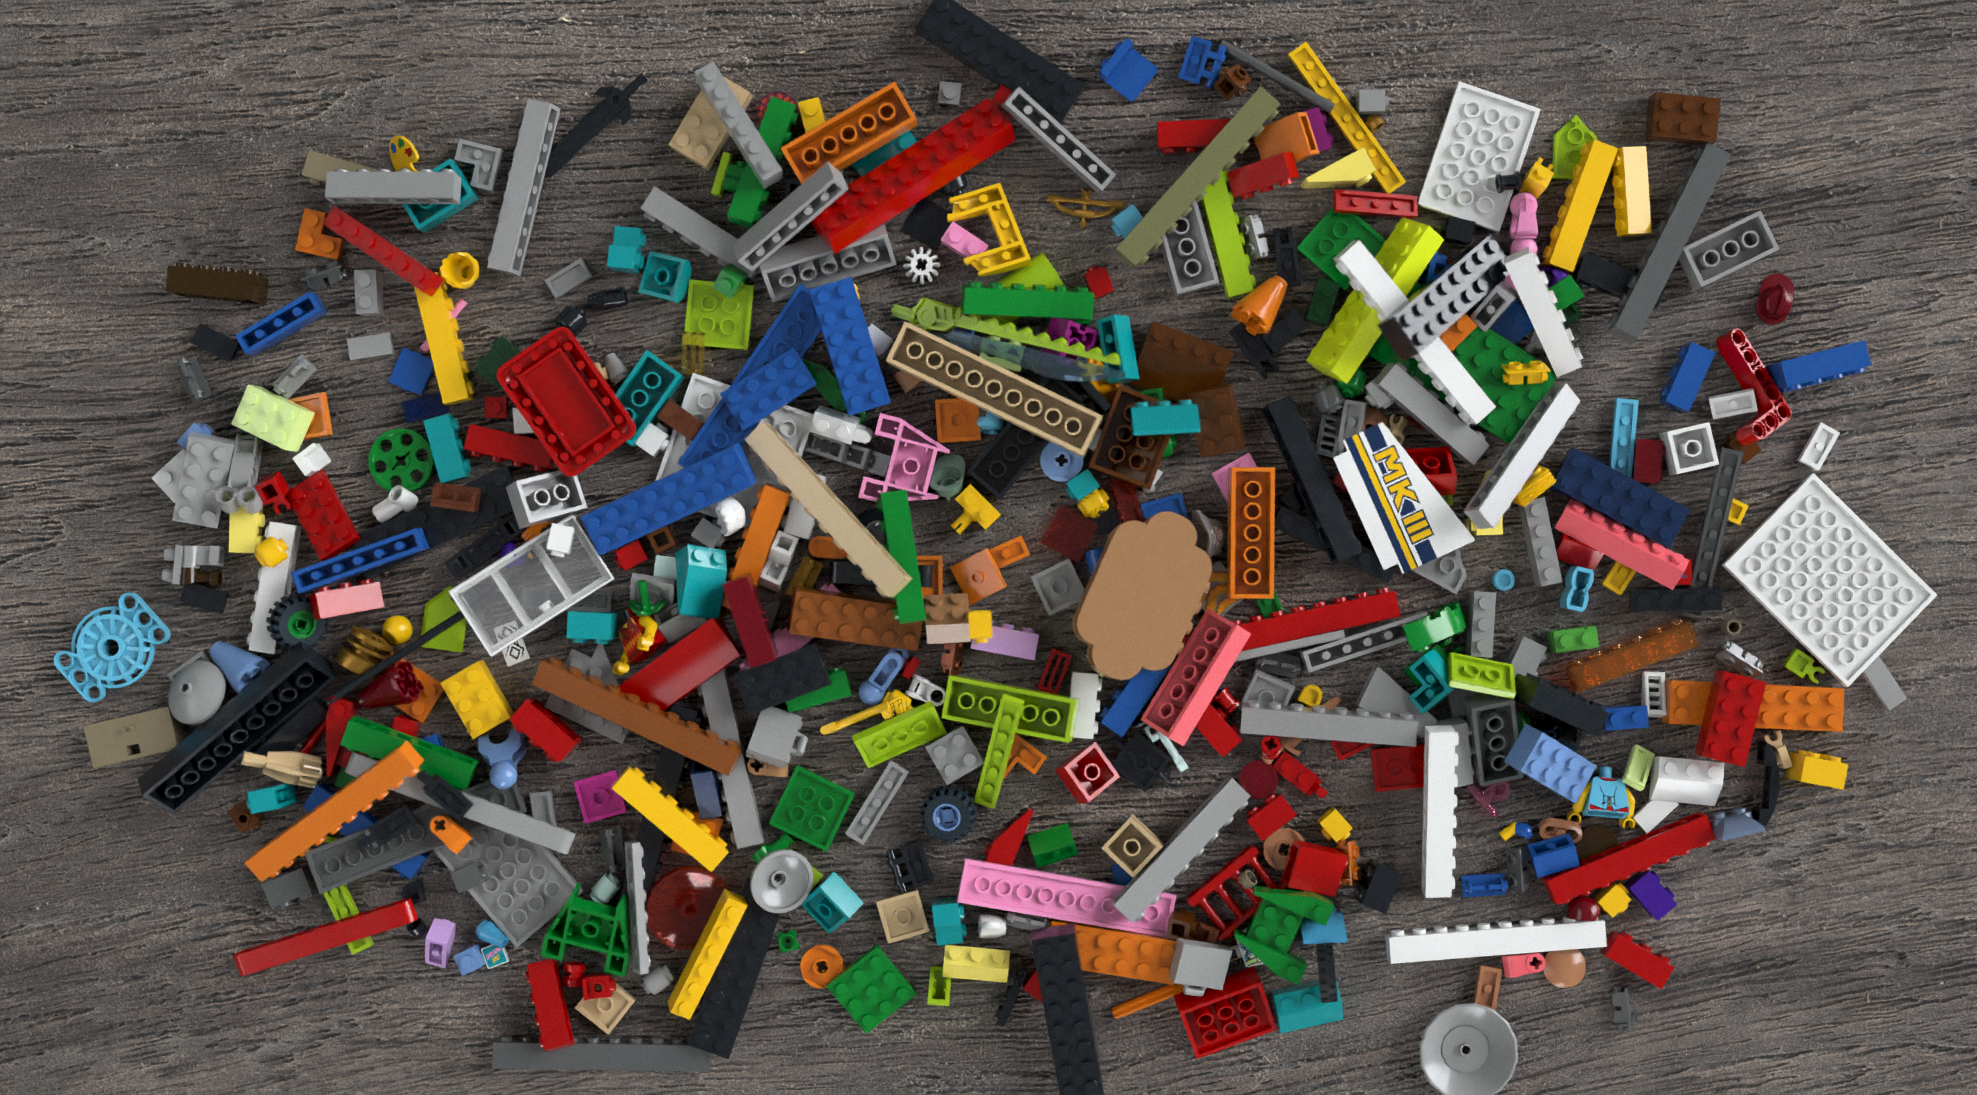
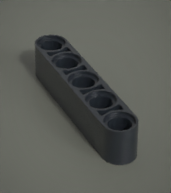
[829,561,933,587]

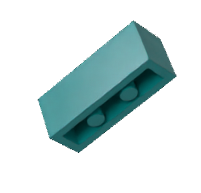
[1097,315,1140,384]
[423,414,472,484]
[246,783,297,814]

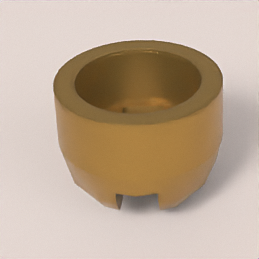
[1366,114,1385,133]

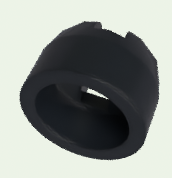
[407,918,427,937]

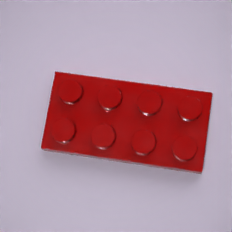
[286,469,361,561]

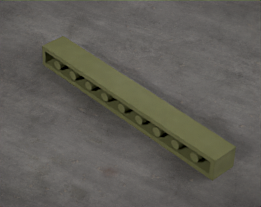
[1114,87,1280,269]

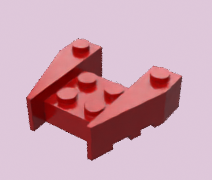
[326,696,421,777]

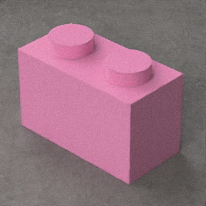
[941,222,989,258]

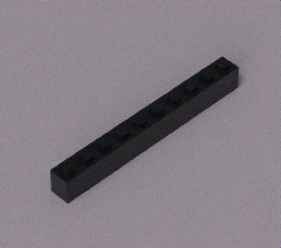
[620,703,702,915]

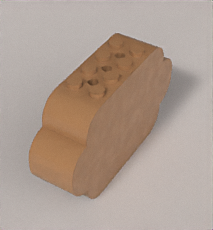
[1072,511,1212,680]

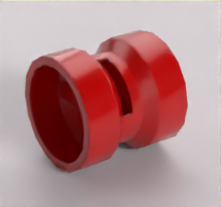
[563,961,586,987]

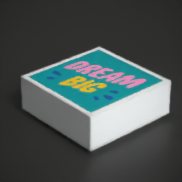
[481,944,510,969]

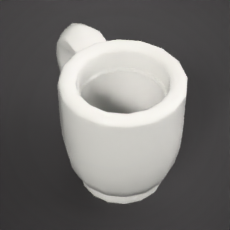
[978,914,1006,938]

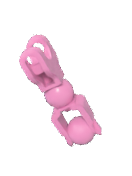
[1503,192,1548,290]

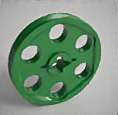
[368,428,435,492]

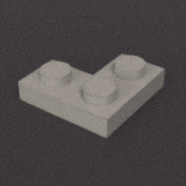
[454,139,503,192]

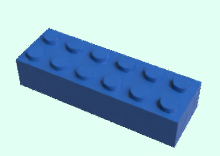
[808,277,891,416]

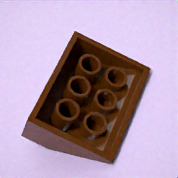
[1128,321,1234,403]
[1088,385,1172,490]

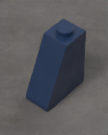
[690,759,723,819]

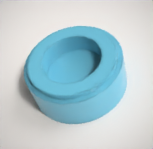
[1492,569,1515,591]

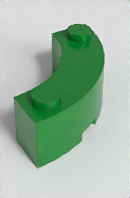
[1401,600,1468,653]

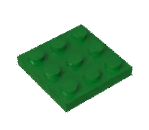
[1297,207,1386,291]
[769,765,855,852]
[826,944,917,1033]

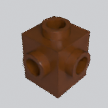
[1213,64,1251,101]

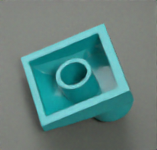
[638,251,692,303]

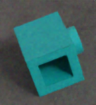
[1065,469,1100,502]

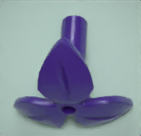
[1538,266,1573,288]

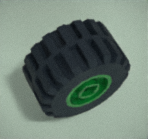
[266,594,329,649]

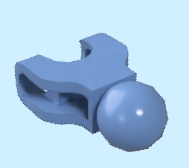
[859,648,909,705]
[478,728,526,789]

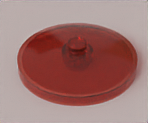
[646,865,730,950]

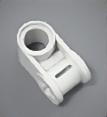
[905,674,946,706]

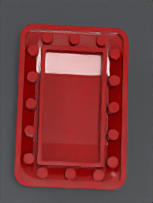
[497,327,636,476]

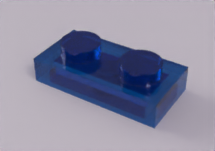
[402,392,451,423]

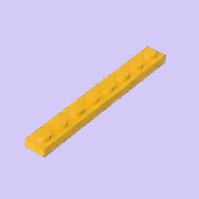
[1288,42,1406,194]

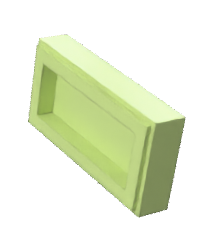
[1622,744,1655,792]

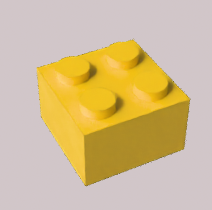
[1785,749,1848,790]

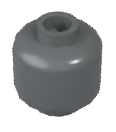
[1313,382,1345,415]

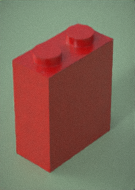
[1281,839,1348,897]

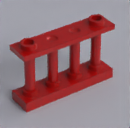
[1185,843,1287,941]

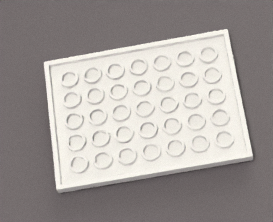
[1722,473,1937,687]

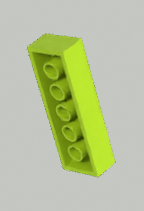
[941,675,1080,743]

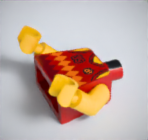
[613,608,666,676]

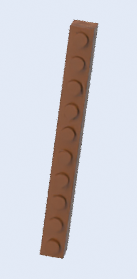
[532,657,743,776]

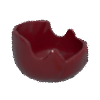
[1566,896,1601,921]

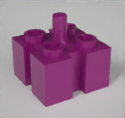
[1039,317,1098,372]

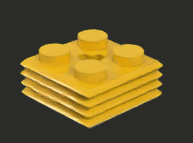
[1512,464,1556,507]

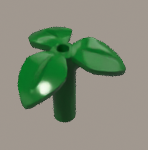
[630,580,667,617]

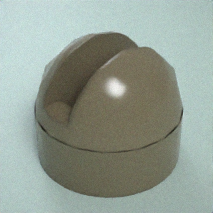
[1238,870,1257,889]

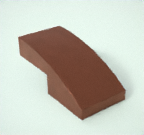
[656,398,704,441]

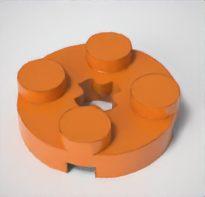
[800,944,844,989]

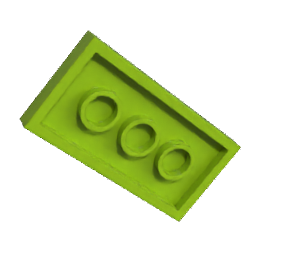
[852,701,947,768]

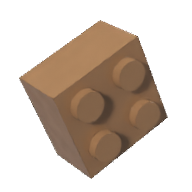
[925,593,971,644]

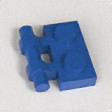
[1178,36,1227,89]

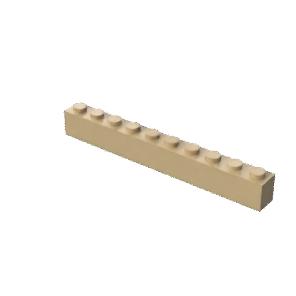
[745,421,912,597]

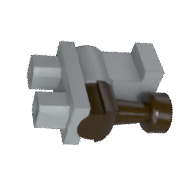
[162,545,225,587]

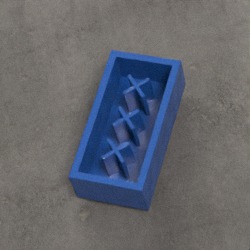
[1766,340,1871,393]

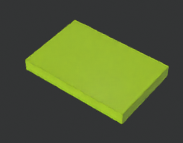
[1447,652,1516,699]

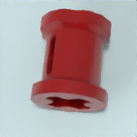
[1212,687,1241,715]
[1261,735,1281,760]

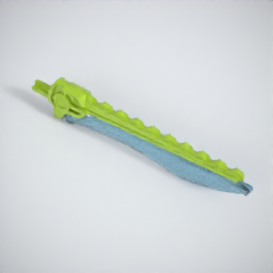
[891,297,1125,381]

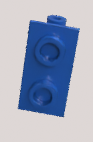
[1461,873,1508,897]

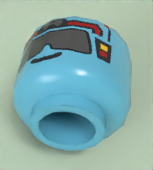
[977,408,1005,435]

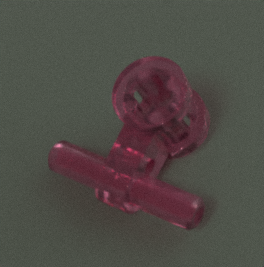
[1466,781,1510,818]

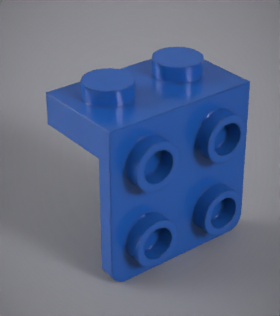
[1099,38,1157,102]

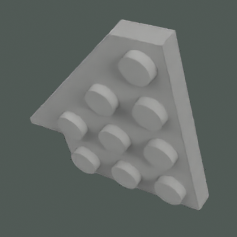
[544,644,630,744]

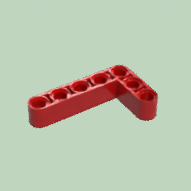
[1716,328,1792,446]

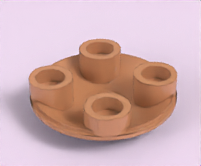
[1543,949,1586,988]

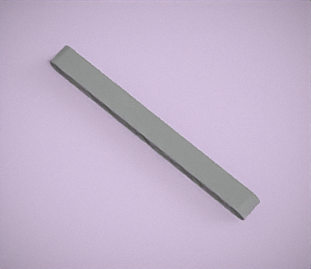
[345,752,576,855]

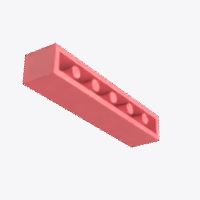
[1554,499,1689,590]

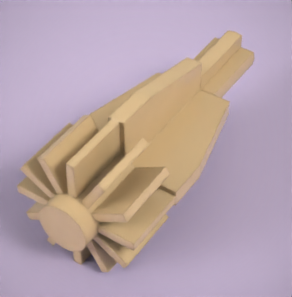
[241,751,324,789]

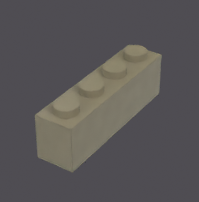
[302,150,377,186]

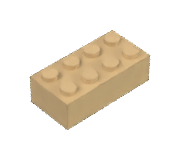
[668,76,753,171]

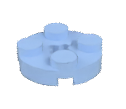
[1040,442,1083,482]

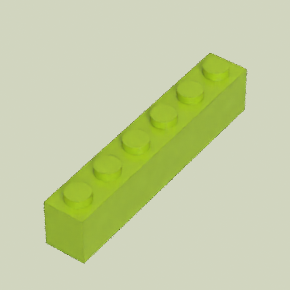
[1201,170,1256,300]

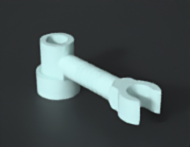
[1143,725,1189,772]

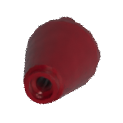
[358,661,424,709]

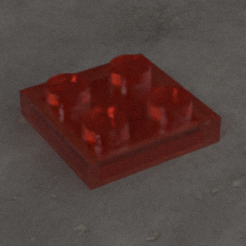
[1040,505,1099,563]

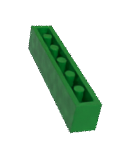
[727,96,799,229]
[960,281,1094,319]
[877,489,926,625]
[341,715,479,790]

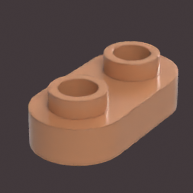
[1538,818,1583,843]

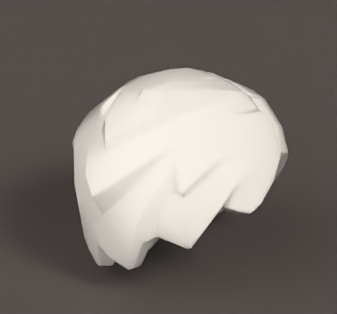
[715,498,745,536]

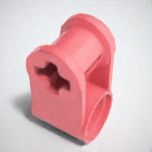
[1501,952,1546,978]

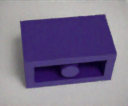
[1624,870,1677,921]

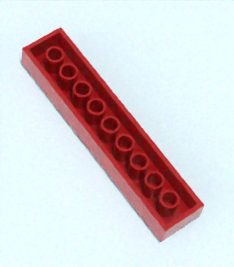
[811,98,1016,254]

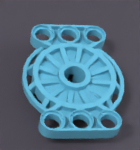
[54,592,171,703]

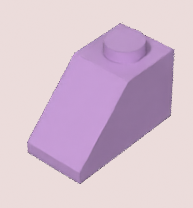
[425,918,456,968]

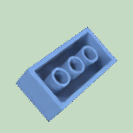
[1504,724,1597,804]

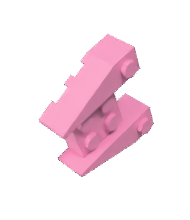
[858,413,950,502]

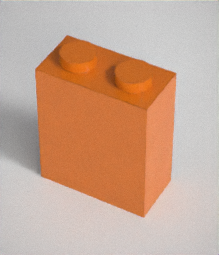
[1253,112,1320,163]

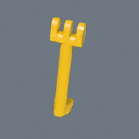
[820,701,894,735]

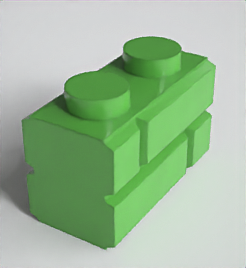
[1547,625,1599,653]

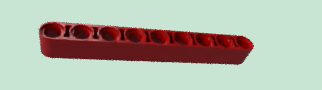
[233,898,418,976]

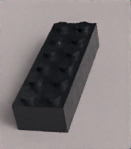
[967,372,1084,500]

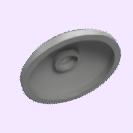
[168,661,226,725]
[750,849,813,913]

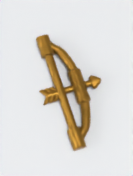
[1047,189,1123,229]

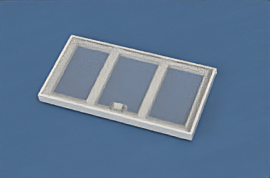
[449,514,615,657]

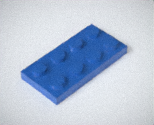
[720,347,818,431]

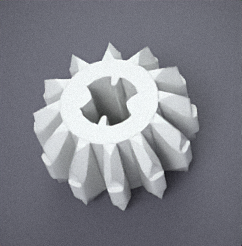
[903,247,940,284]

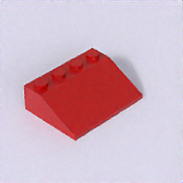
[1173,966,1277,1059]

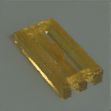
[681,331,705,376]

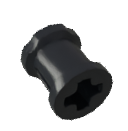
[1495,171,1522,194]

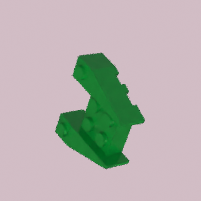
[541,882,632,977]
[1233,886,1334,985]

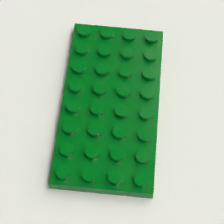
[1367,282,1557,445]

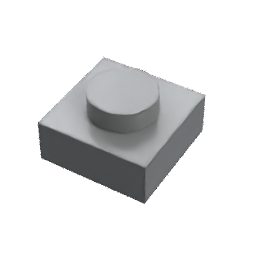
[938,81,962,107]

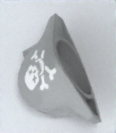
[1192,510,1226,559]

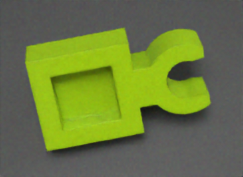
[1782,648,1825,683]

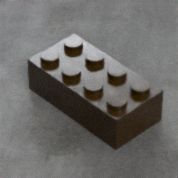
[165,262,269,305]

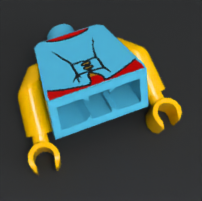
[1567,767,1635,828]

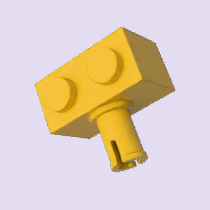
[951,484,1001,535]

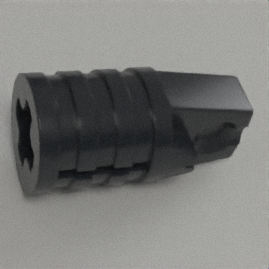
[587,287,628,310]

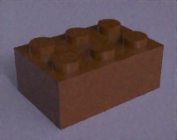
[1644,92,1721,146]
[1187,382,1246,457]

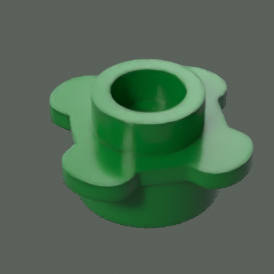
[776,929,800,953]

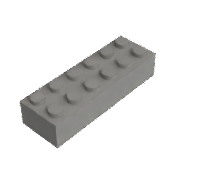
[760,224,897,302]

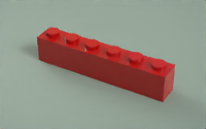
[322,205,444,297]

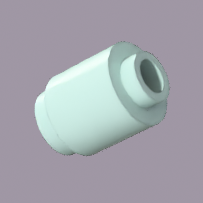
[590,873,621,904]

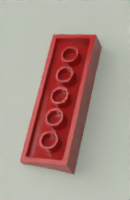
[618,618,743,711]

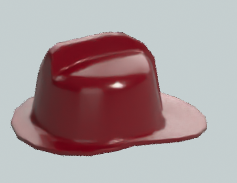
[1756,273,1794,324]

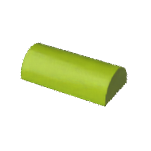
[980,252,1064,326]

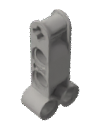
[215,433,263,514]

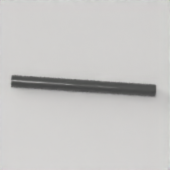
[1220,40,1335,114]

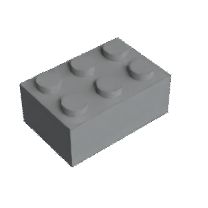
[506,470,588,529]

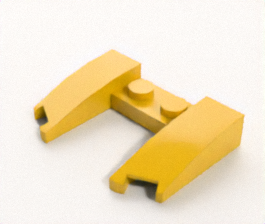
[947,183,1031,277]

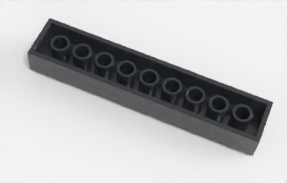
[138,641,337,815]

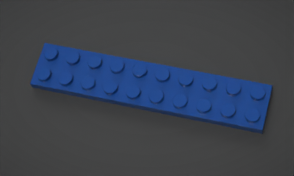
[678,284,821,468]

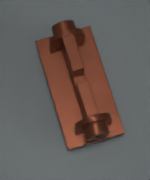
[940,642,967,675]

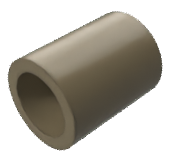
[1720,619,1742,635]

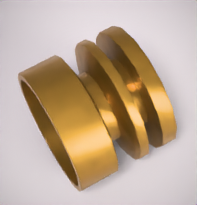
[335,626,394,680]

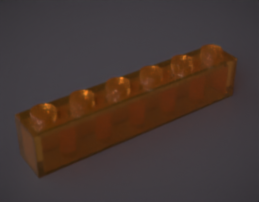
[1564,619,1700,693]

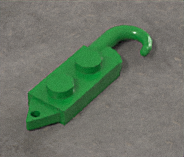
[804,360,867,425]

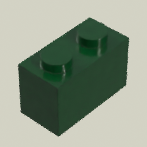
[1304,277,1340,327]

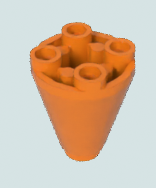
[1231,275,1288,336]

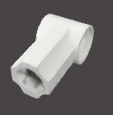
[372,485,418,523]

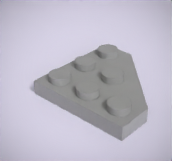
[1411,548,1467,595]

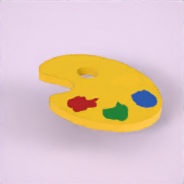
[389,135,419,172]

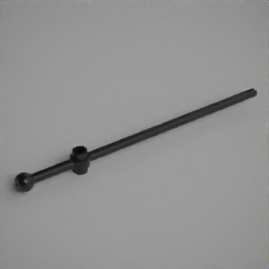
[324,556,546,705]

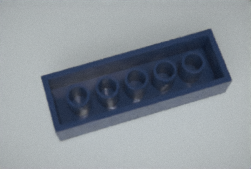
[1549,447,1690,548]

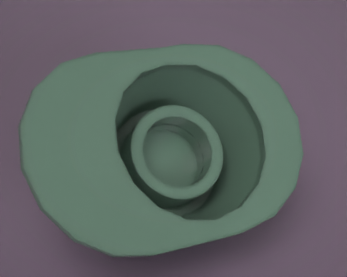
[930,454,966,501]

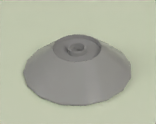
[1419,1003,1518,1095]

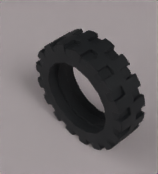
[1316,943,1338,1003]

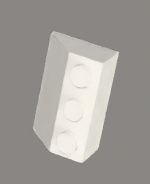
[1649,756,1724,806]

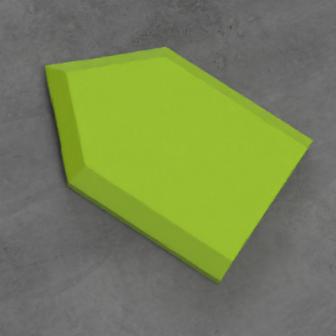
[1552,114,1597,180]
[420,585,467,652]

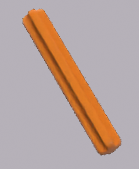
[1111,983,1193,1019]

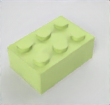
[231,384,315,452]

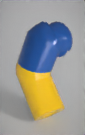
[1499,822,1533,841]

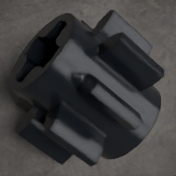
[1532,716,1560,740]

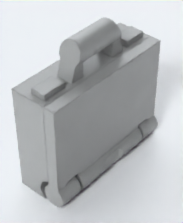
[746,707,808,769]
[1168,938,1232,997]

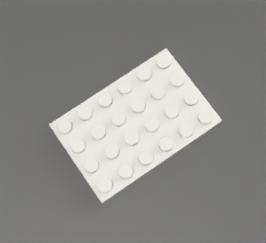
[1418,81,1541,233]

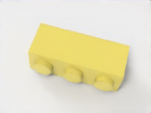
[229,499,265,553]
[942,945,1010,983]

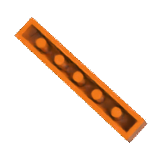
[721,482,791,609]

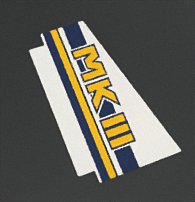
[1333,422,1475,574]

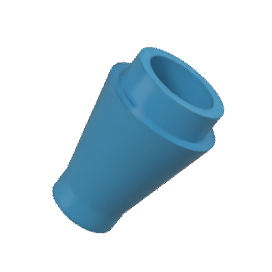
[476,920,509,949]

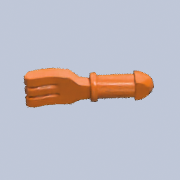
[520,520,553,542]

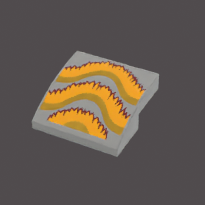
[1199,560,1245,616]

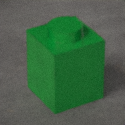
[712,263,749,299]

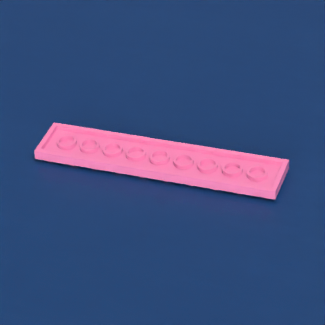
[957,858,1176,937]

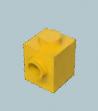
[1316,806,1353,843]
[1593,882,1631,918]

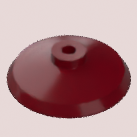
[1239,760,1278,799]

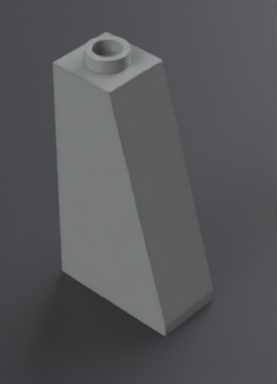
[1355,666,1438,739]

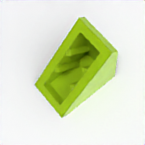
[927,966,951,1006]

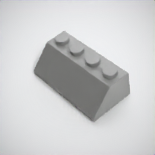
[1160,200,1219,297]

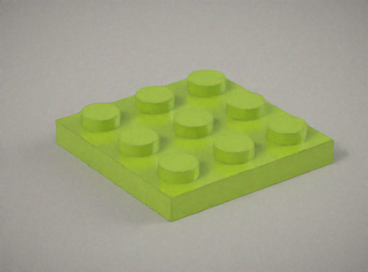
[683,279,755,351]

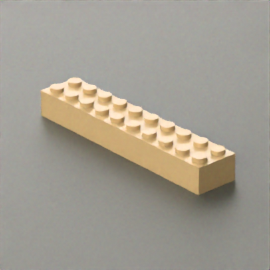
[886,321,1103,458]

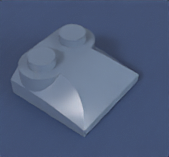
[1709,807,1765,841]

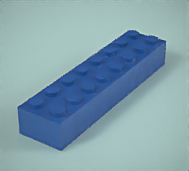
[580,443,758,556]

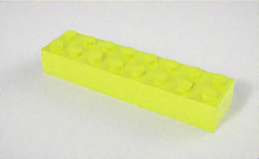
[1306,217,1444,384]

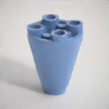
[209,641,272,694]

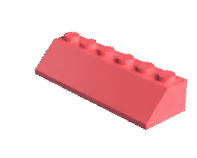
[1140,608,1251,746]

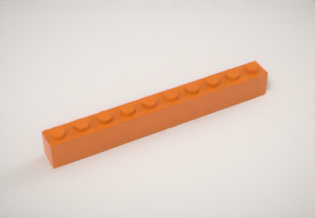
[245,740,424,882]

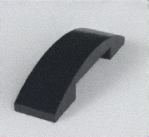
[444,512,528,580]
[1752,742,1780,827]

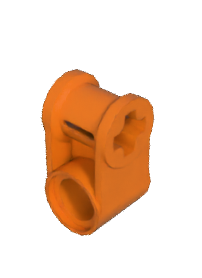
[430,814,473,854]

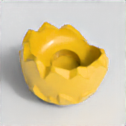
[439,252,479,289]

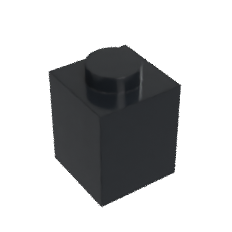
[1439,216,1475,246]

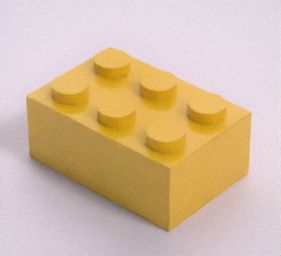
[440,660,514,739]

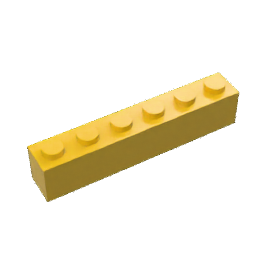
[1542,139,1618,272]
[414,272,475,406]
[611,766,729,872]
[667,889,747,1020]

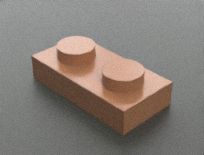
[1473,964,1503,1010]

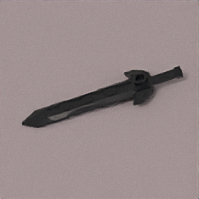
[544,73,648,178]

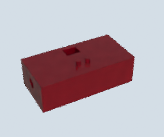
[722,573,779,668]

